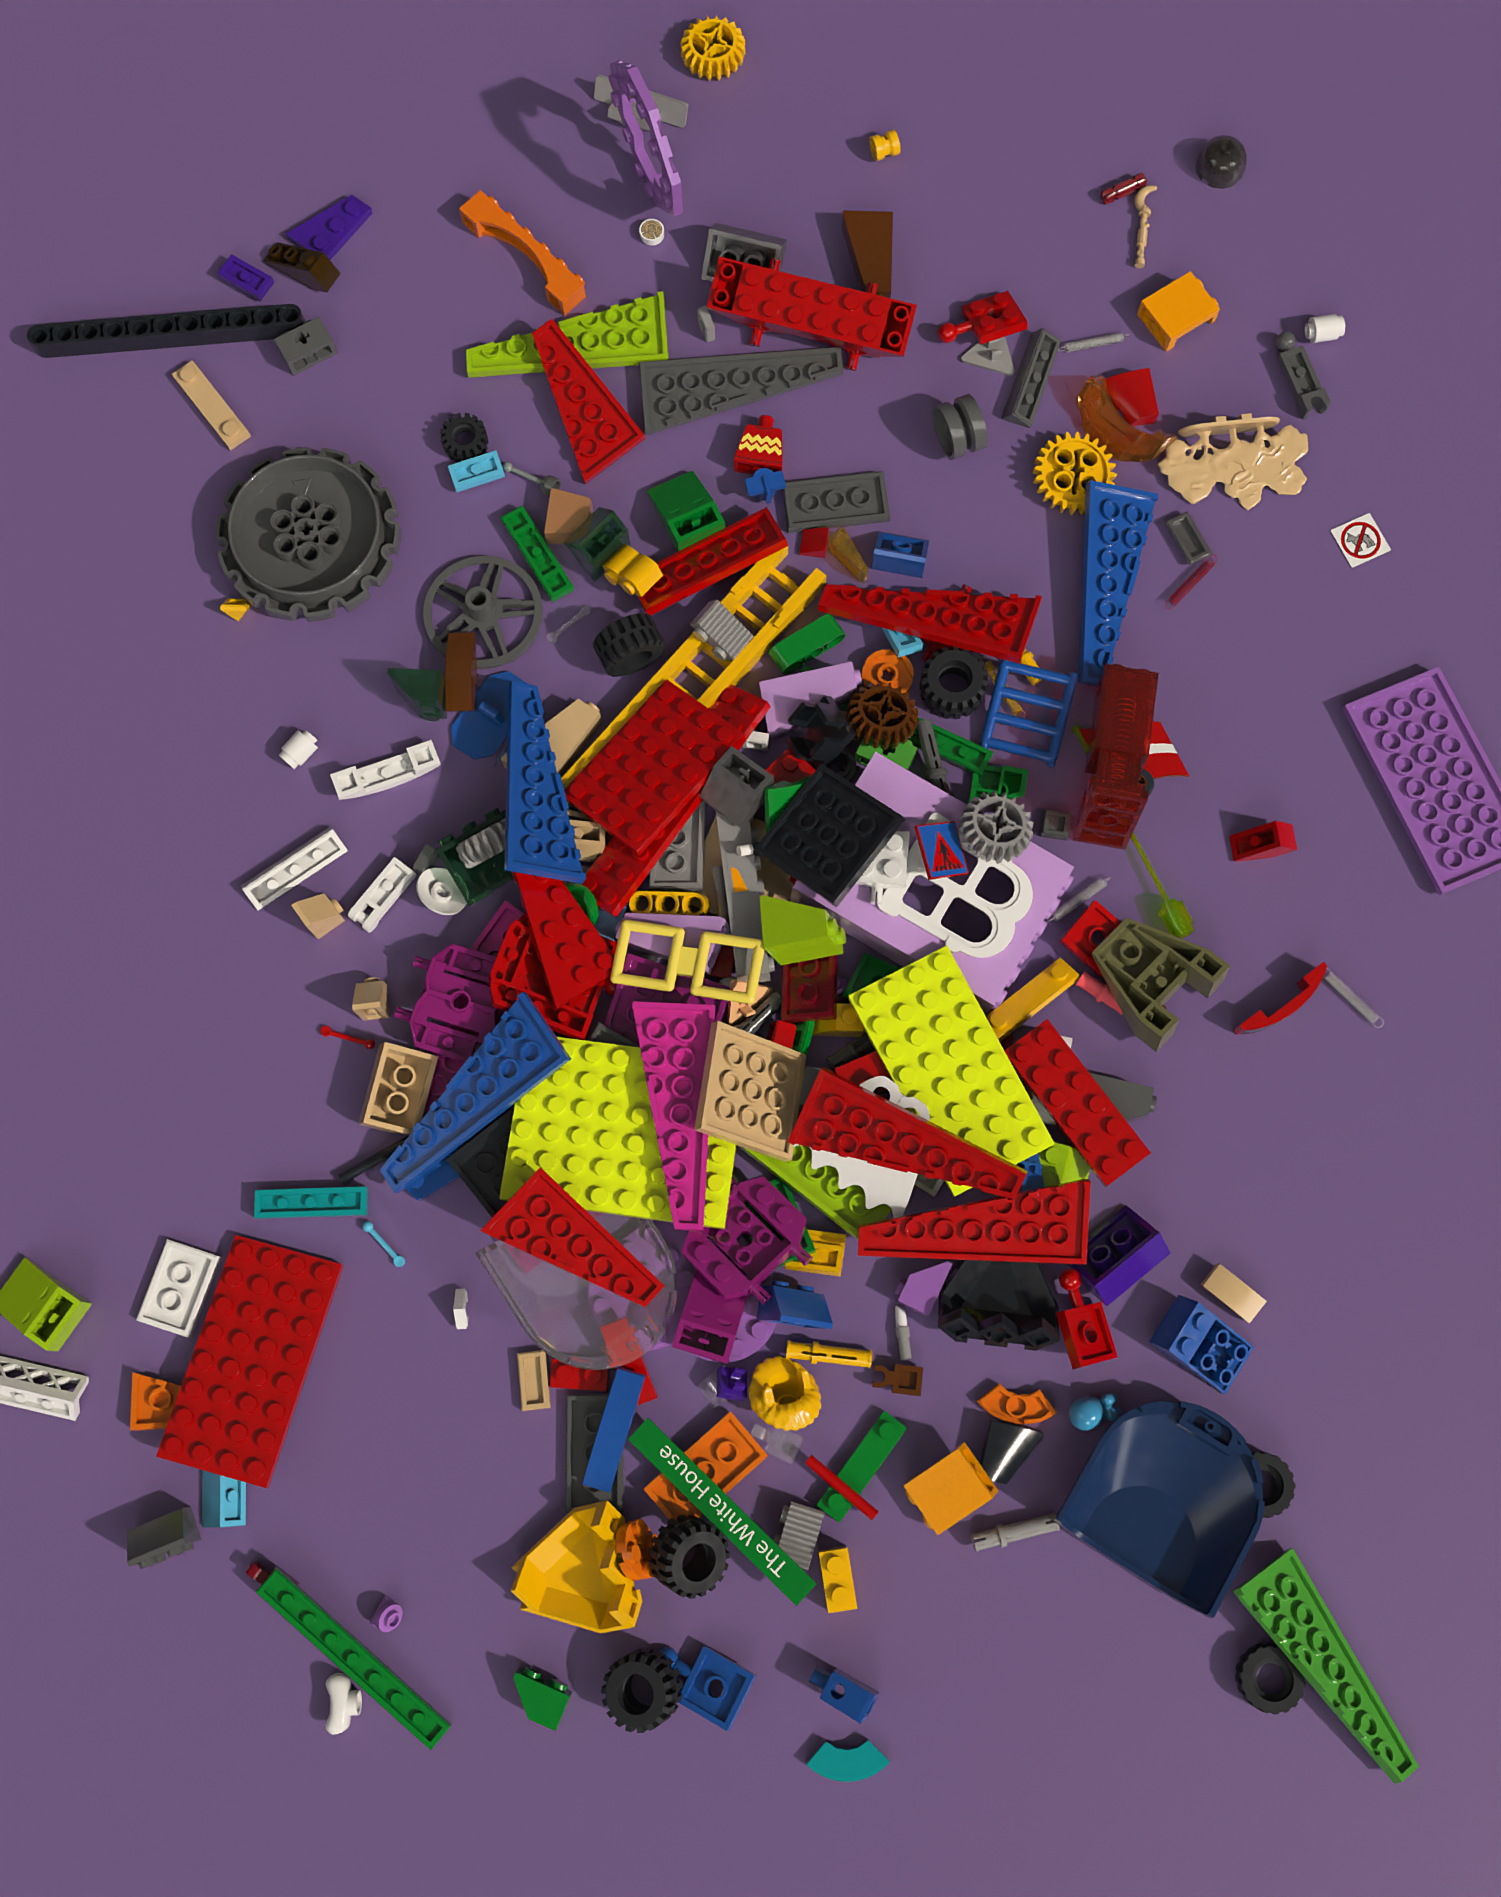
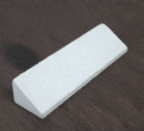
[241,827,348,910]

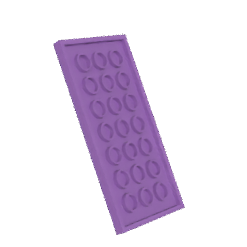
[1342,667,1501,895]

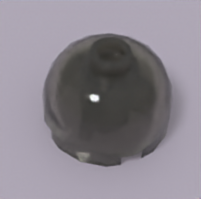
[1195,135,1247,189]

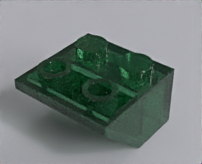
[563,507,631,581]

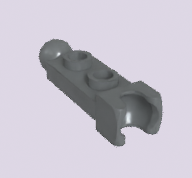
[1275,331,1330,420]

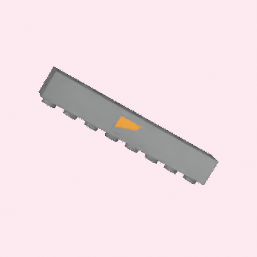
[715,810,775,982]

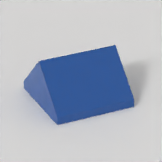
[872,531,929,578]

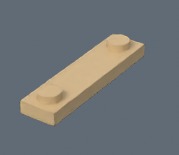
[172,360,251,451]

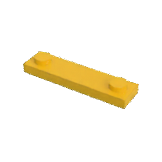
[986,958,1079,1042]

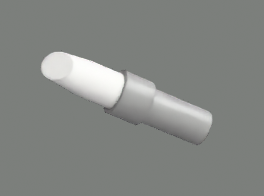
[895,1305,912,1360]

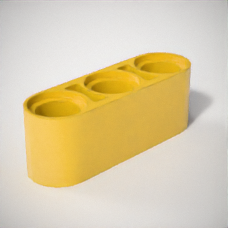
[629,891,711,916]

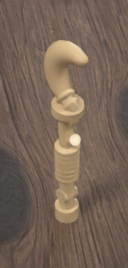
[1134,185,1157,268]

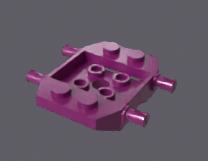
[394,944,504,1063]
[681,1176,813,1305]

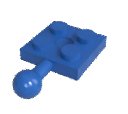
[658,1646,757,1731]

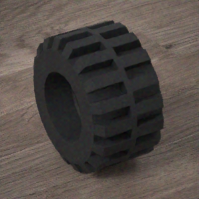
[592,613,666,677]
[920,646,988,719]
[649,1515,730,1599]
[601,1648,683,1733]

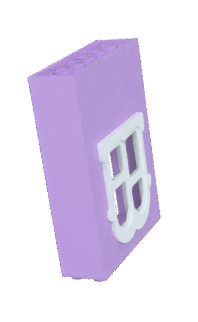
[790,752,1074,1015]

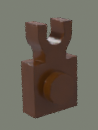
[872,1364,923,1396]

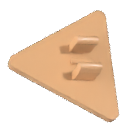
[727,979,774,1026]

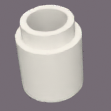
[1304,314,1345,343]
[279,730,318,769]

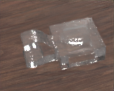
[750,1424,803,1464]

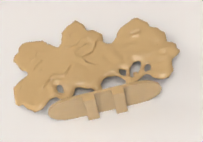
[1158,413,1308,511]

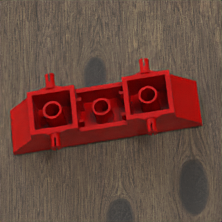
[707,256,917,371]

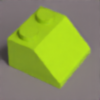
[1039,1142,1090,1187]

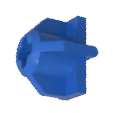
[745,468,786,504]

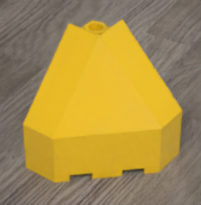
[511,1500,642,1633]

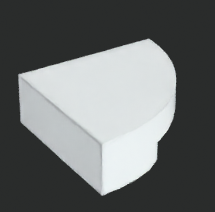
[453,1288,468,1329]

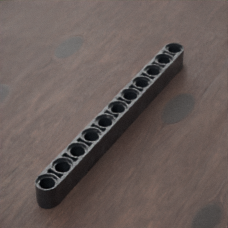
[27,304,306,358]

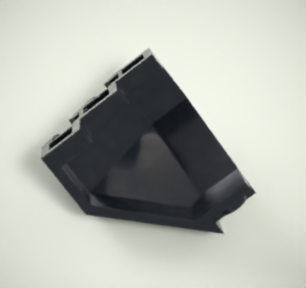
[938,1260,1059,1351]

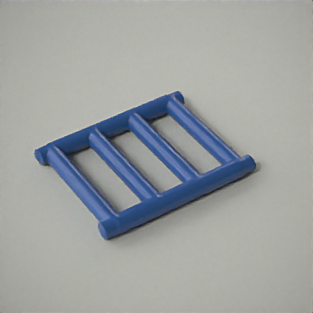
[979,659,1078,767]

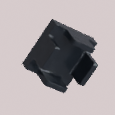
[786,695,856,769]

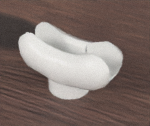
[325,1673,362,1735]

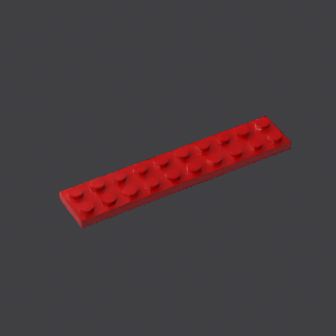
[582,684,771,918]

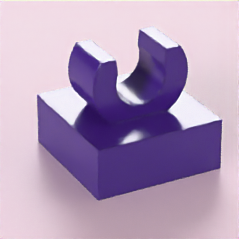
[716,1366,747,1401]

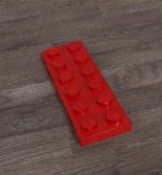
[638,507,788,616]
[1004,1019,1151,1187]

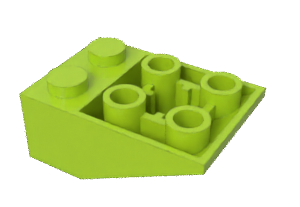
[0,1257,92,1352]

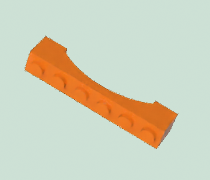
[459,190,586,316]

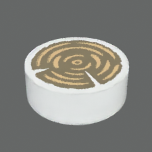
[639,219,664,246]

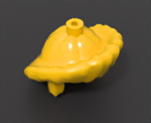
[748,1356,821,1431]

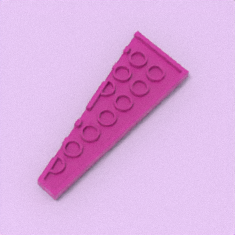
[632,1001,716,1231]

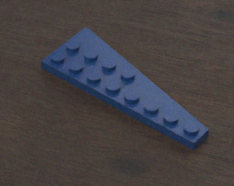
[504,681,586,884]
[380,992,571,1193]

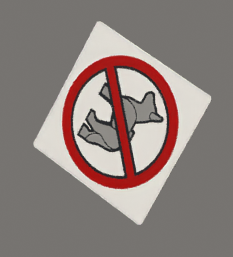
[1331,513,1391,568]

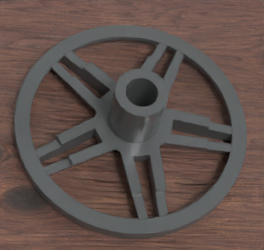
[423,556,543,669]

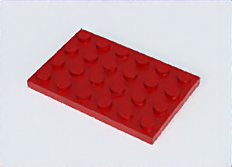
[564,679,746,856]

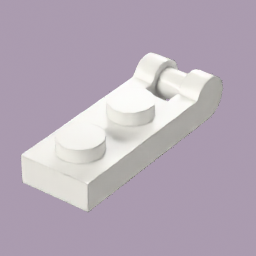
[348,857,417,933]

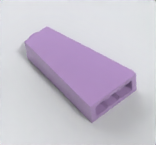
[759,661,863,739]
[615,913,730,975]

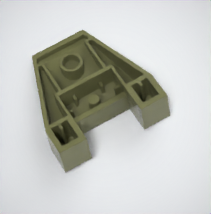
[1091,917,1230,1052]

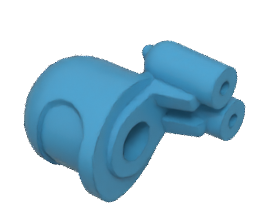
[1069,1392,1122,1431]

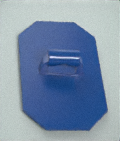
[451,671,528,760]

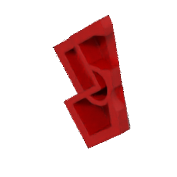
[1098,368,1159,427]

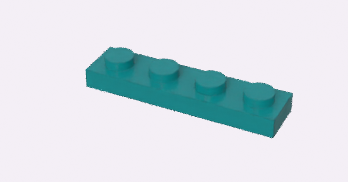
[254,1187,368,1219]

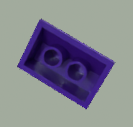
[1068,1205,1171,1307]

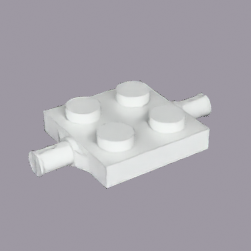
[856,831,910,905]

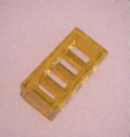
[828,526,868,583]

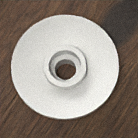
[416,868,468,915]

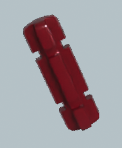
[1100,173,1147,205]

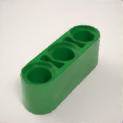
[769,614,846,675]

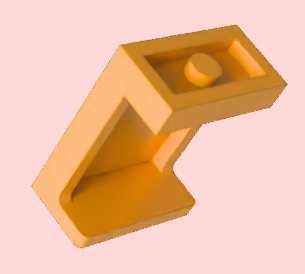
[1137,271,1220,352]
[904,1442,998,1536]

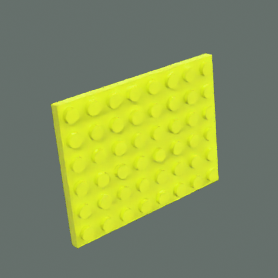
[499,1037,736,1229]

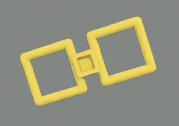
[610,919,765,1004]

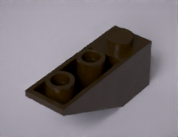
[263,242,341,293]

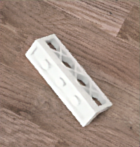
[0,1356,89,1421]

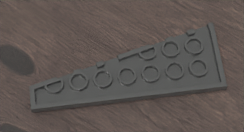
[640,347,843,435]

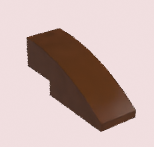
[445,632,478,712]

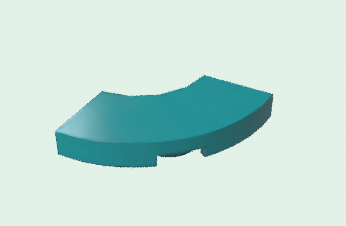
[806,1739,890,1782]

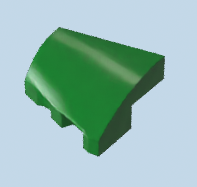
[968,765,1029,803]

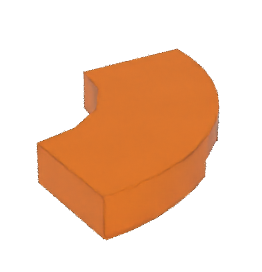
[976,1383,1057,1424]

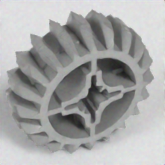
[959,790,1034,864]
[456,818,506,868]

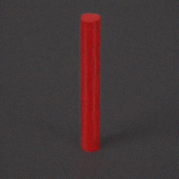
[804,1454,879,1521]

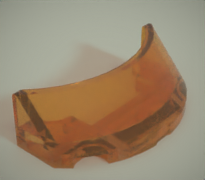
[1076,375,1178,462]

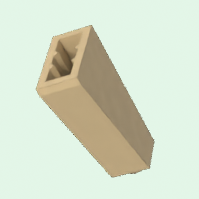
[501,699,602,776]

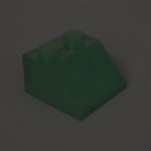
[387,668,447,722]

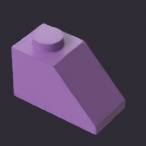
[894,1261,952,1317]

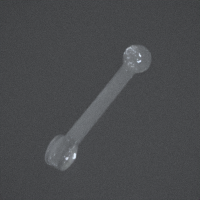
[547,605,591,643]

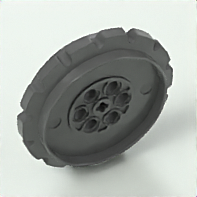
[215,447,401,622]

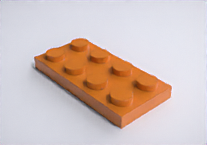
[644,1411,768,1521]

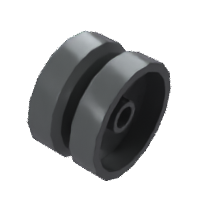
[932,394,988,460]

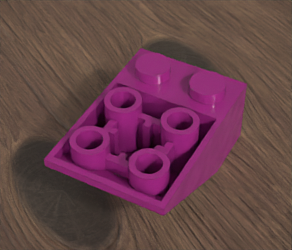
[672,1270,748,1364]

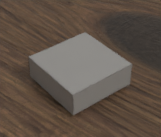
[697,305,715,343]

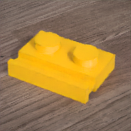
[785,1229,846,1277]

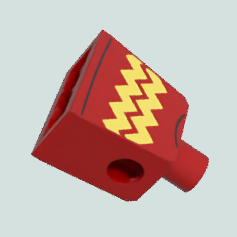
[734,415,783,475]

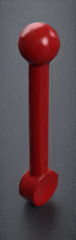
[320,1026,375,1049]

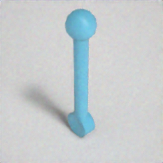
[362,1221,405,1267]

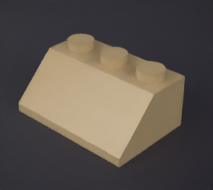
[358,1042,438,1136]

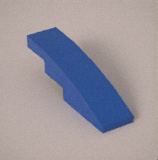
[582,1367,646,1493]

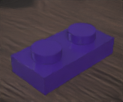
[217,254,274,302]

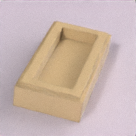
[517,1350,551,1411]

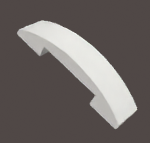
[330,740,441,800]

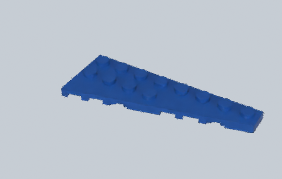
[1078,480,1158,687]

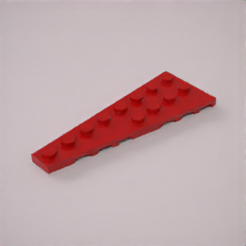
[818,584,1042,664]
[787,1067,1028,1199]
[858,1179,1091,1264]

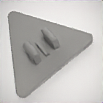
[961,337,1015,376]

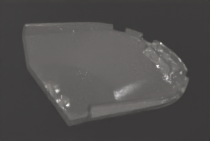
[475,1211,677,1370]

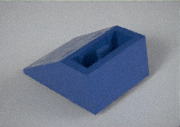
[1149,1295,1254,1395]

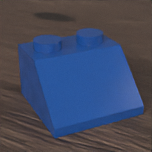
[756,1281,833,1329]

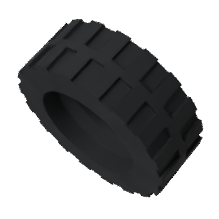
[1252,1452,1296,1518]
[1235,1643,1306,1715]

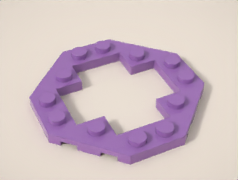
[608,60,683,217]

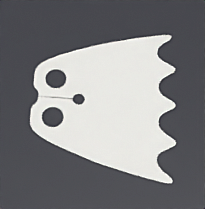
[794,1076,930,1218]

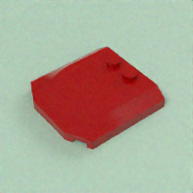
[489,913,617,1040]

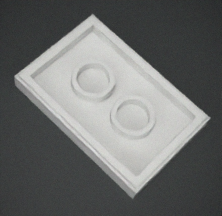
[136,1239,221,1338]

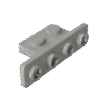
[594,74,688,131]

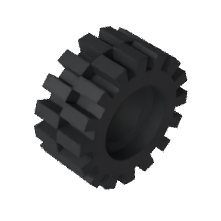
[440,413,489,463]

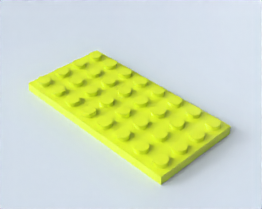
[848,946,1055,1197]

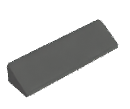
[1002,328,1061,428]

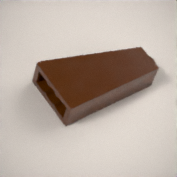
[842,210,893,298]

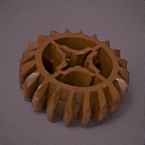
[846,681,918,750]

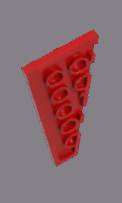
[532,319,645,484]

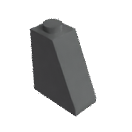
[1090,1073,1157,1122]

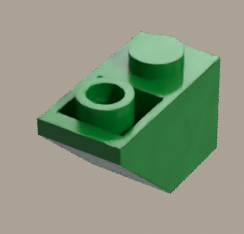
[513,1667,572,1731]

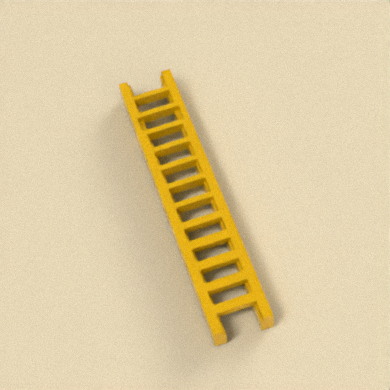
[561,546,826,832]

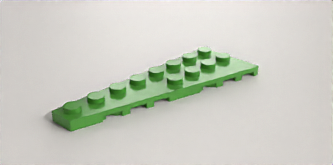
[1233,1548,1419,1783]

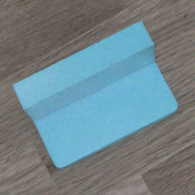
[202,1470,246,1527]

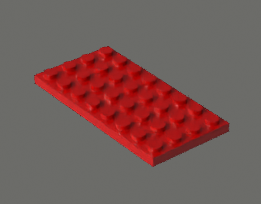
[156,1235,344,1489]

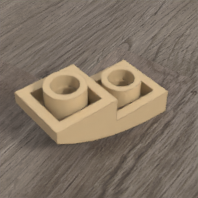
[1200,1263,1267,1324]

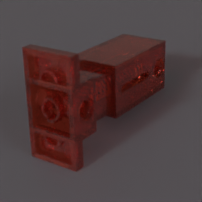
[1072,664,1159,850]

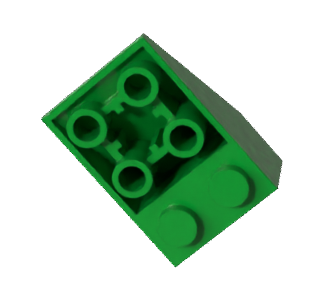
[647,470,725,552]

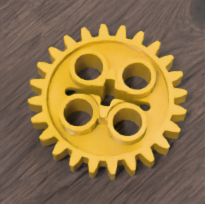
[1032,432,1117,515]

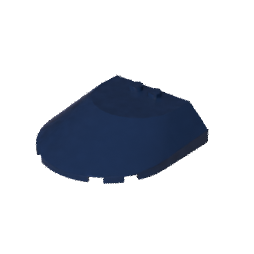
[1054,1401,1265,1618]

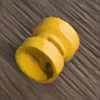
[869,129,901,162]

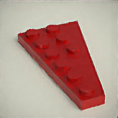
[512,872,615,1011]
[480,1167,665,1307]

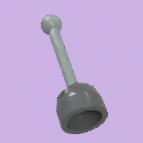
[503,462,561,497]

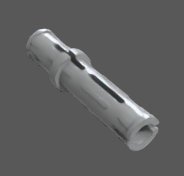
[970,1512,1060,1552]

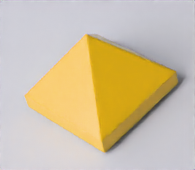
[220,598,251,621]

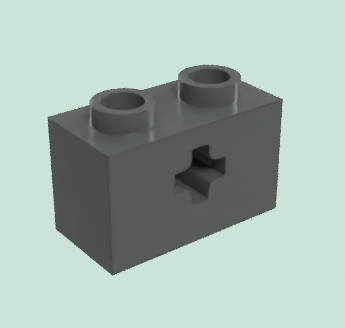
[274,317,338,376]

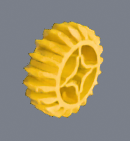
[680,15,746,81]

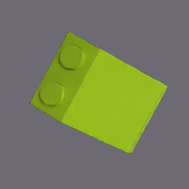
[759,895,846,965]

